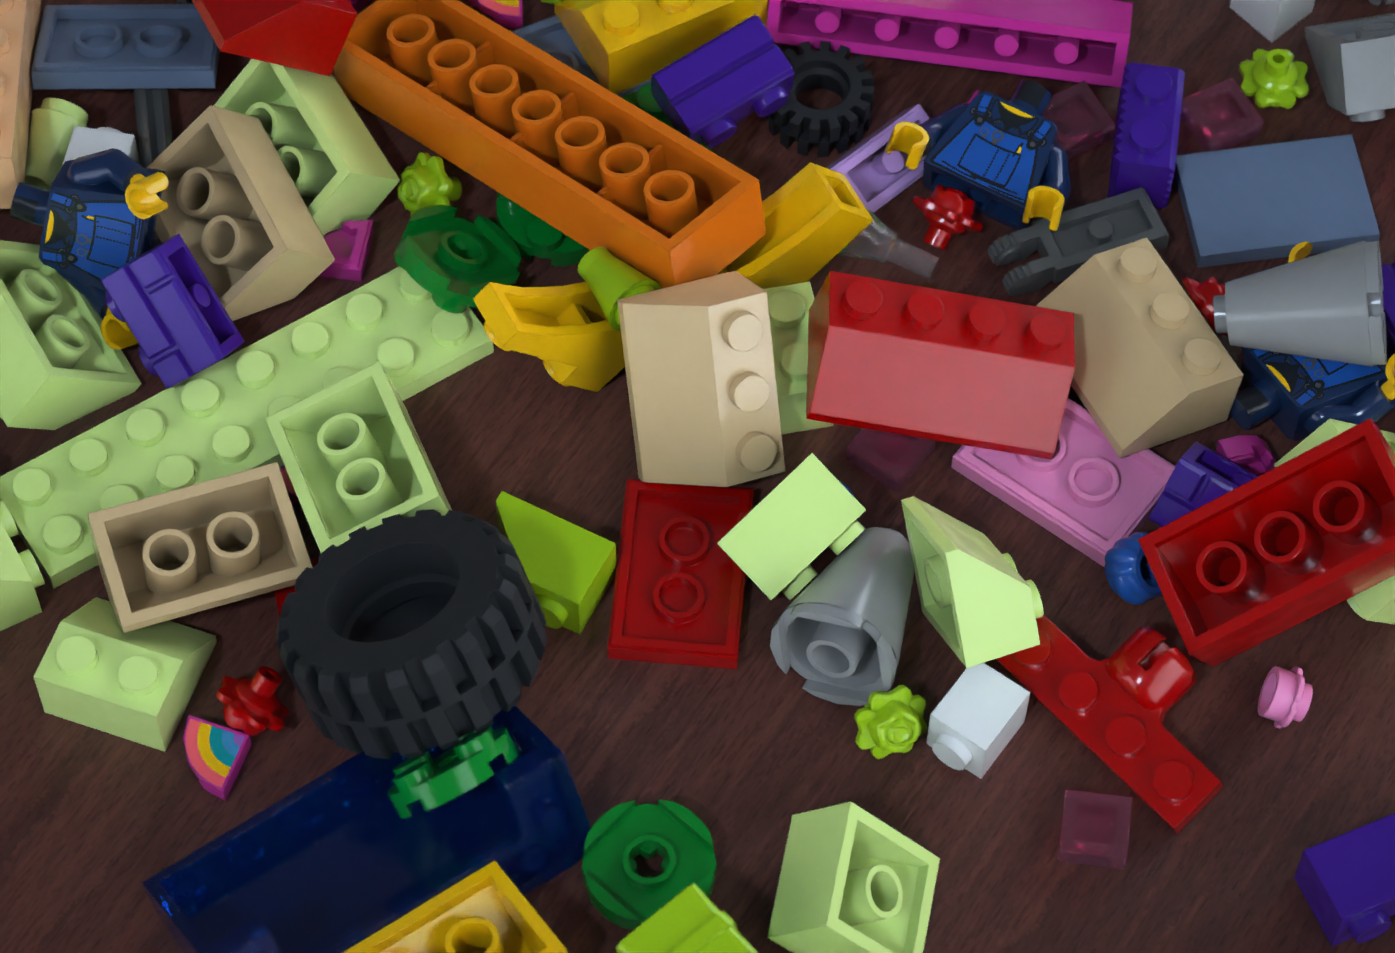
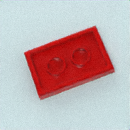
[607,479,754,670]

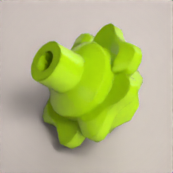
[1239,49,1309,109]
[397,152,462,216]
[854,685,927,759]

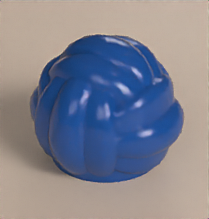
[1104,532,1162,605]

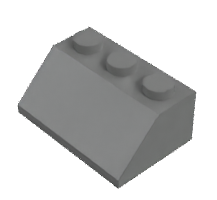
[1305,13,1395,122]

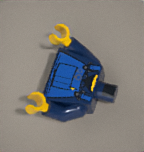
[884,80,1071,231]
[10,148,168,350]
[1230,241,1395,441]

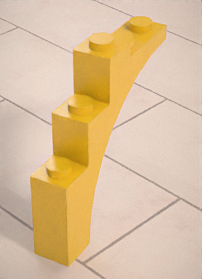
[473,162,874,392]

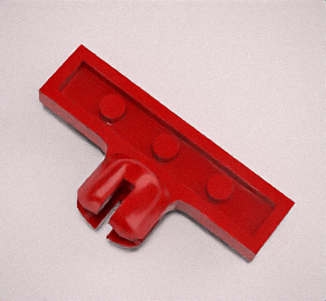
[994,614,1224,834]

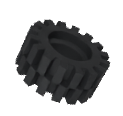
[765,41,874,157]

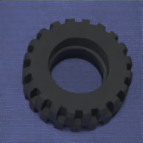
[276,509,547,759]

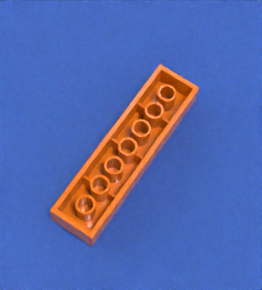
[333,0,766,289]

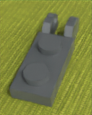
[987,187,1169,297]

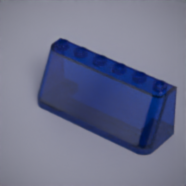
[142,705,591,953]

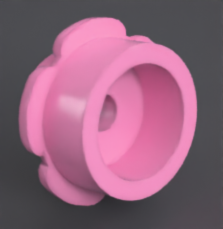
[1258,666,1313,729]

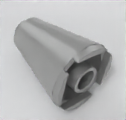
[1213,240,1387,367]
[770,527,915,706]

